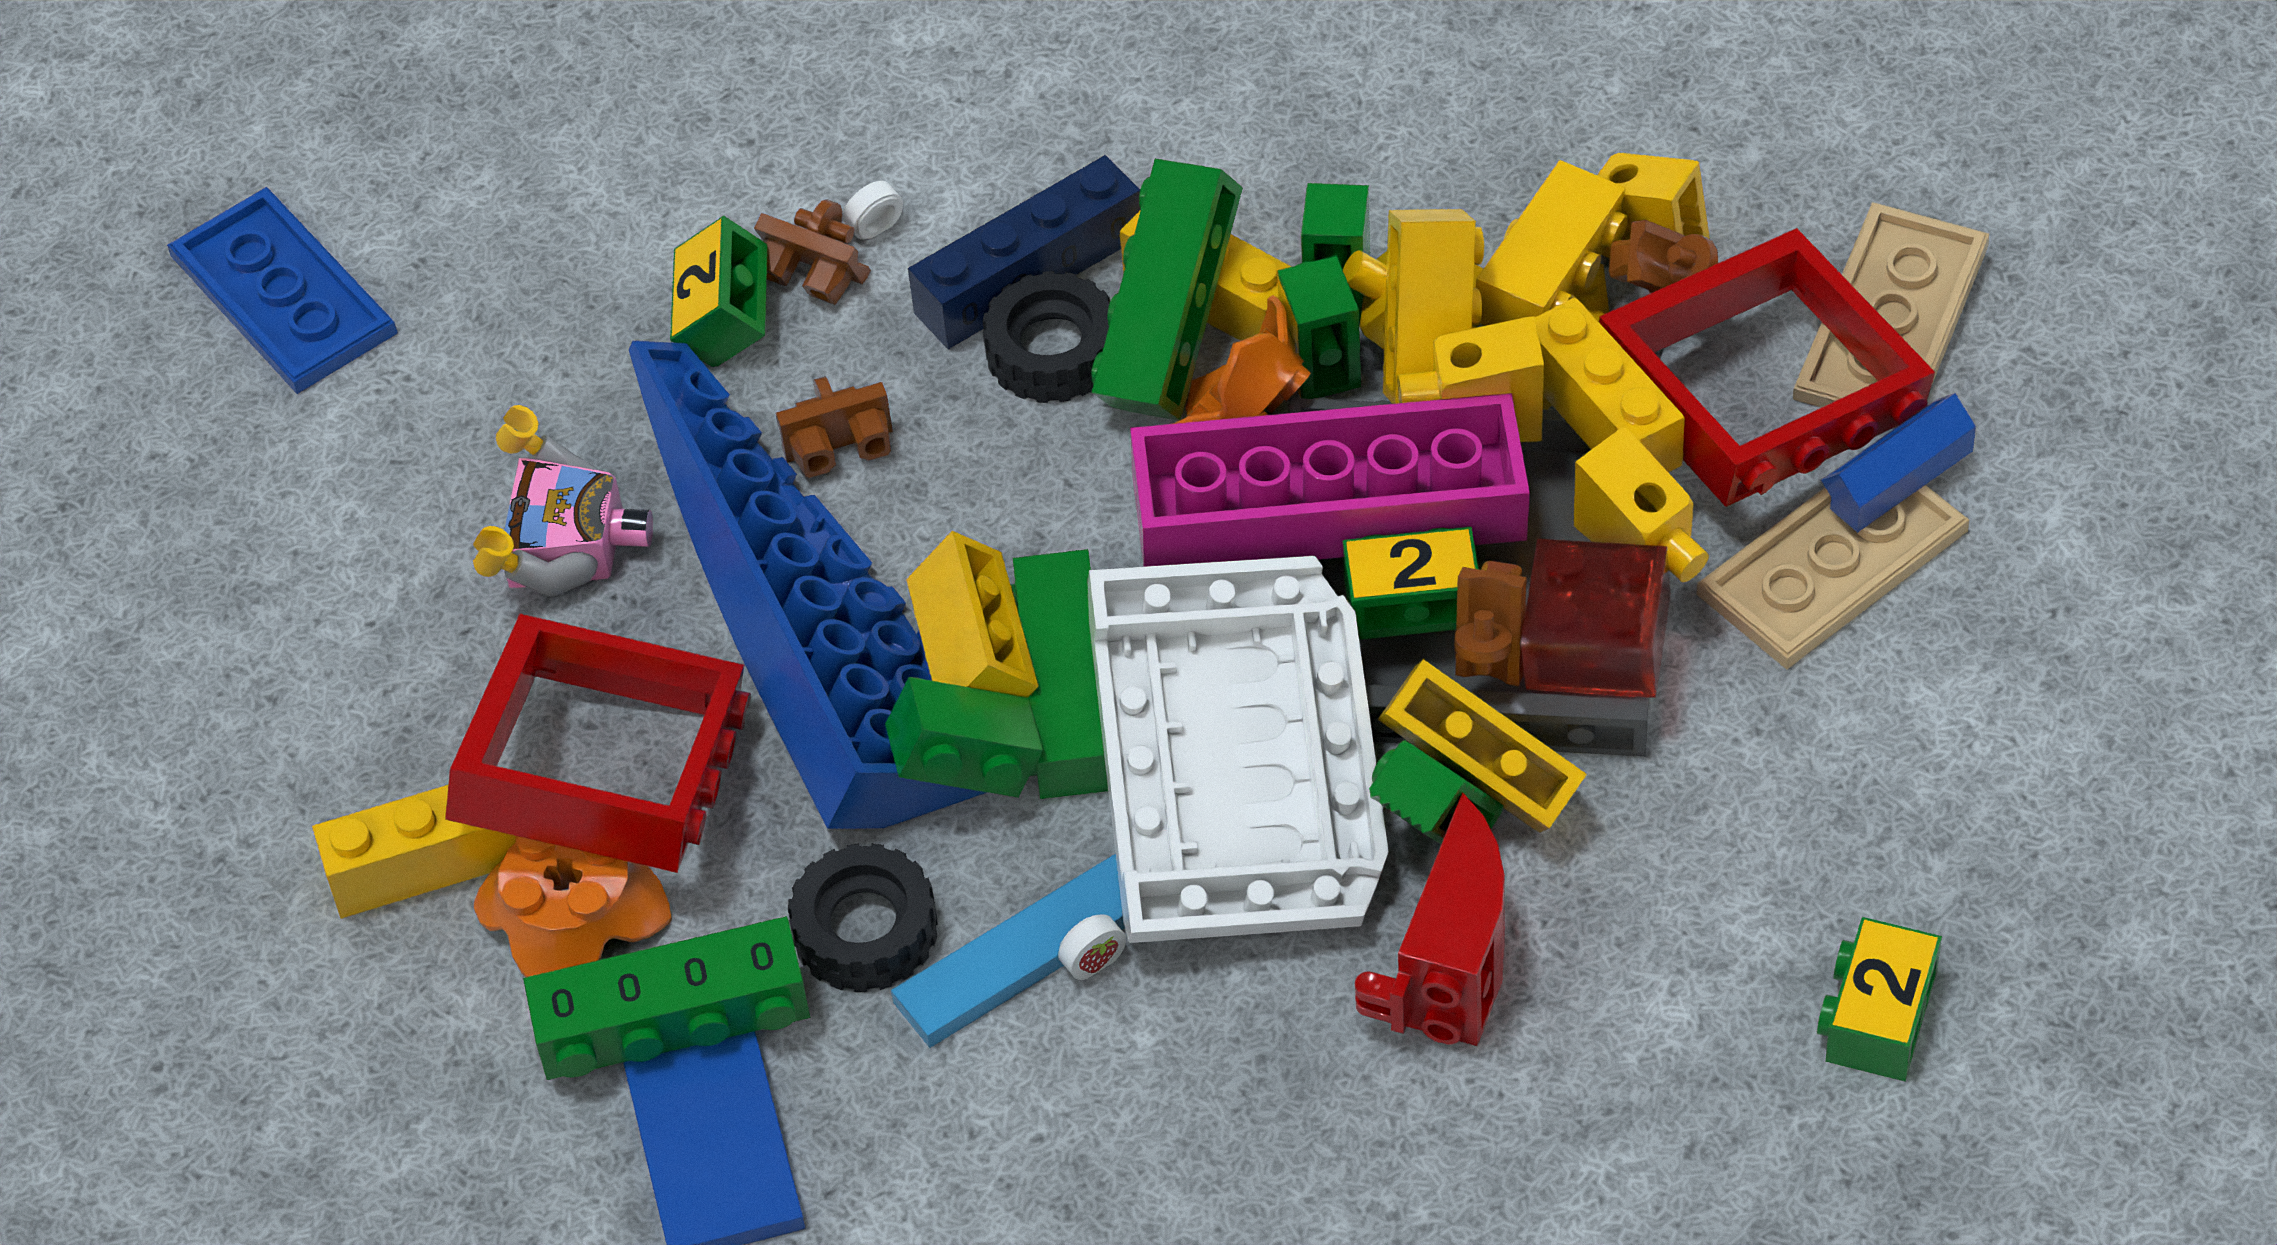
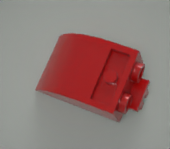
[1355,792,1505,1046]

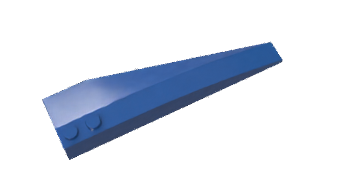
[629,341,988,829]

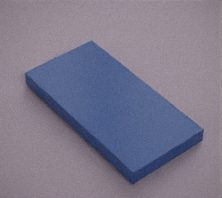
[167,187,398,394]
[623,1031,806,1245]

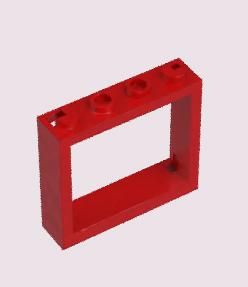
[1598,228,1935,507]
[445,614,751,873]

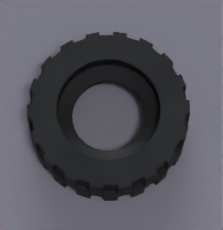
[982,271,1110,403]
[788,843,938,992]

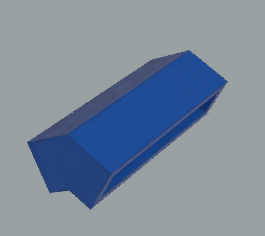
[1821,393,1976,533]

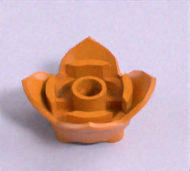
[1172,295,1311,424]
[474,836,672,977]

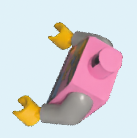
[473,405,653,597]

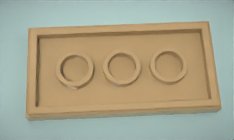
[1793,202,1989,428]
[1696,485,1969,670]

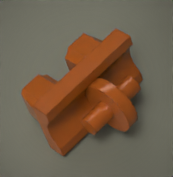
[754,199,871,305]
[1609,220,1718,293]
[776,376,893,478]
[1455,561,1527,686]

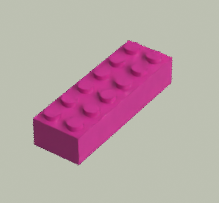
[1130,393,1530,567]

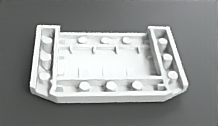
[1087,556,1389,943]

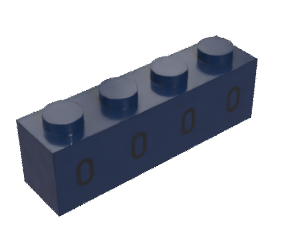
[908,155,1141,349]

